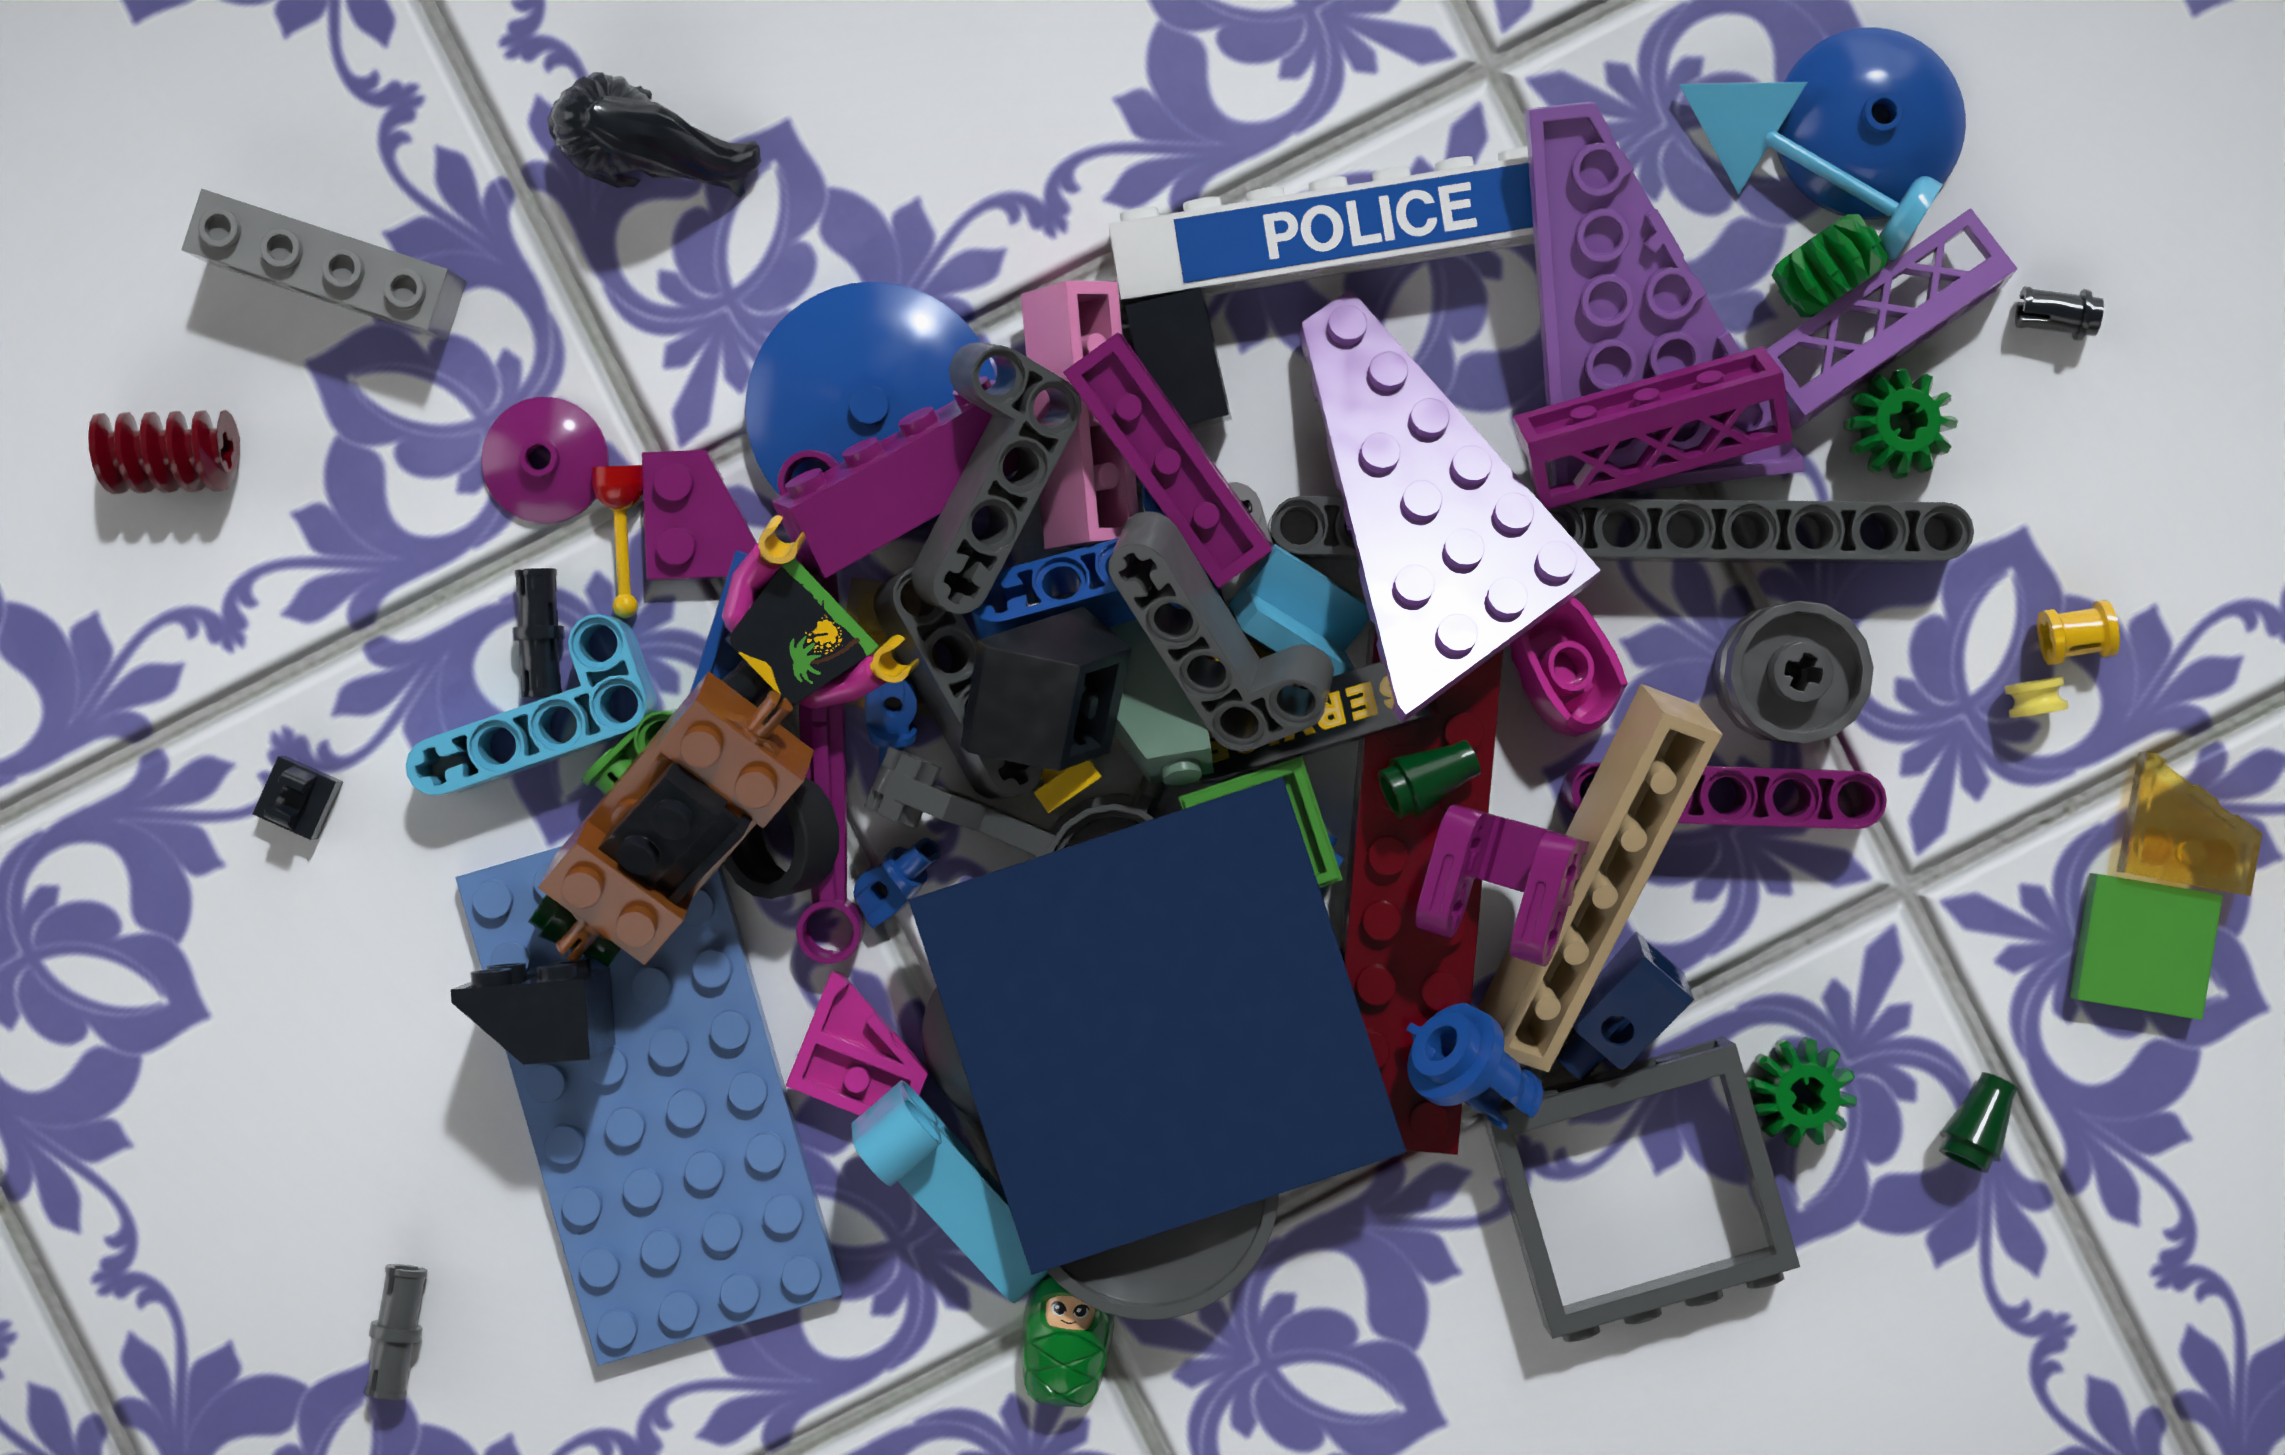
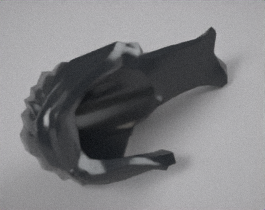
[548,72,761,198]

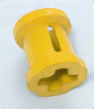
[2037,600,2120,665]

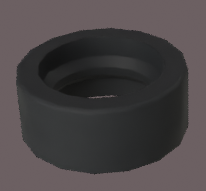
[723,777,839,899]

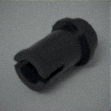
[2015,286,2104,341]

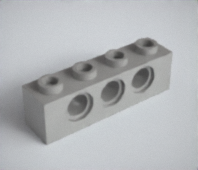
[181,188,467,341]

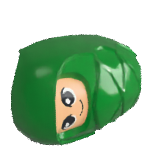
[1021,1274,1114,1407]

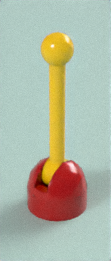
[591,465,644,619]

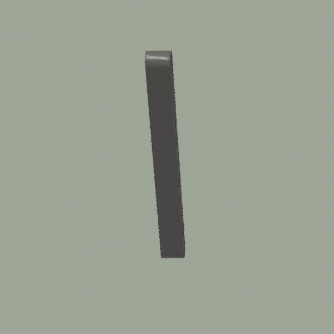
[1268,496,1974,564]

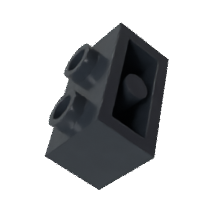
[1121,288,1232,429]

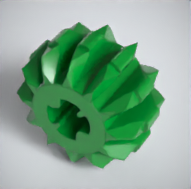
[1771,214,1889,318]
[1843,368,1958,479]
[1746,1037,1857,1147]

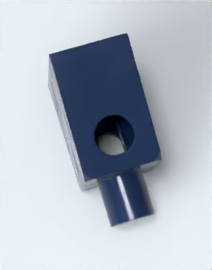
[1557,931,1694,1081]

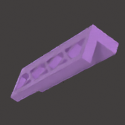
[1766,208,2018,430]

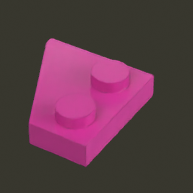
[785,970,929,1116]

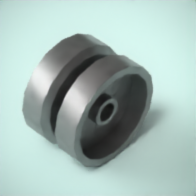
[1712,601,1874,744]

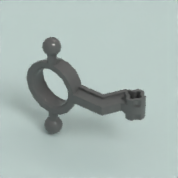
[864,746,1168,857]

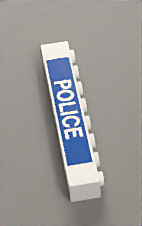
[1109,142,1620,310]

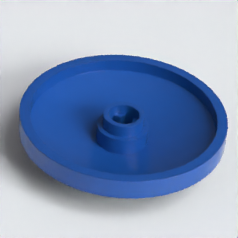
[745,282,996,534]

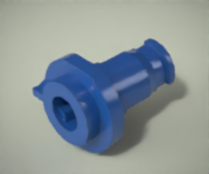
[1406,1003,1543,1130]

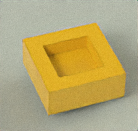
[1034,760,1102,813]

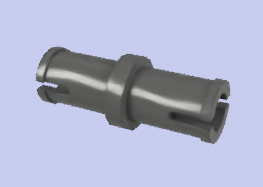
[364,1264,428,1400]

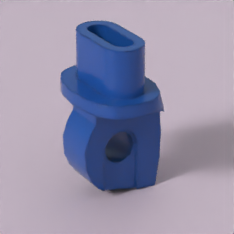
[865,677,917,768]
[853,837,942,928]

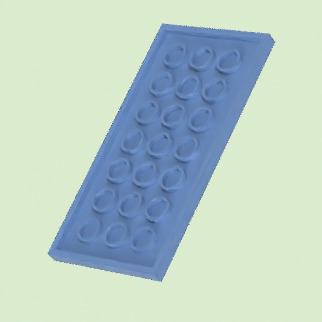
[455,846,845,1366]

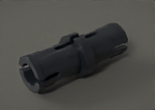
[512,568,565,698]

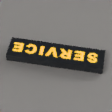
[1199,662,1440,784]

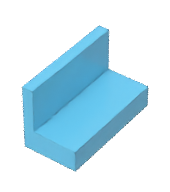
[1229,544,1370,676]

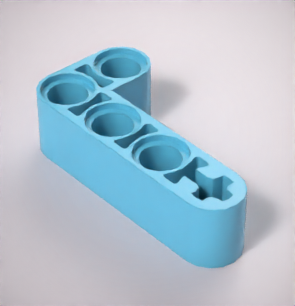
[405,614,658,795]
[851,1080,1049,1303]

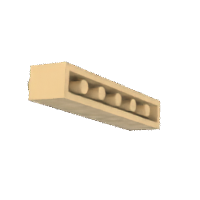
[1478,684,1723,1073]

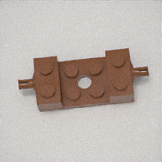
[538,671,814,965]

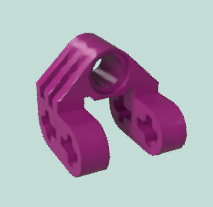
[1416,804,1589,967]

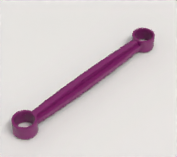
[777,450,865,964]

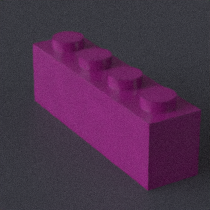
[771,376,1020,578]

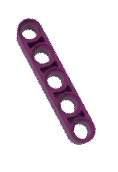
[1561,762,1887,829]

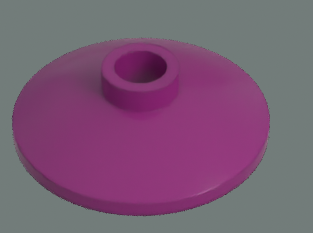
[481,397,609,524]

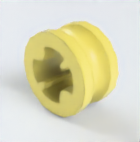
[2004,677,2069,718]

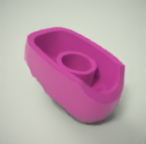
[1510,598,1628,737]

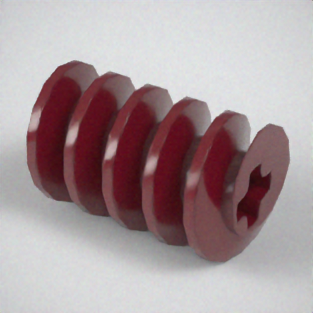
[88,410,240,494]

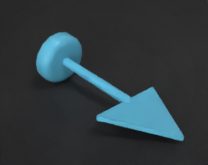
[1679,82,1943,262]

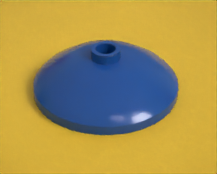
[1777,27,1966,220]

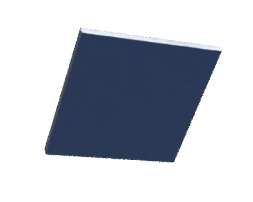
[908,777,1407,1275]

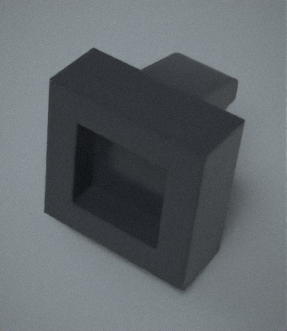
[252,756,343,840]

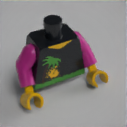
[721,515,920,710]

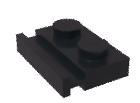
[598,762,752,905]

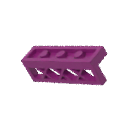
[1063,333,1273,589]
[1512,346,1793,509]

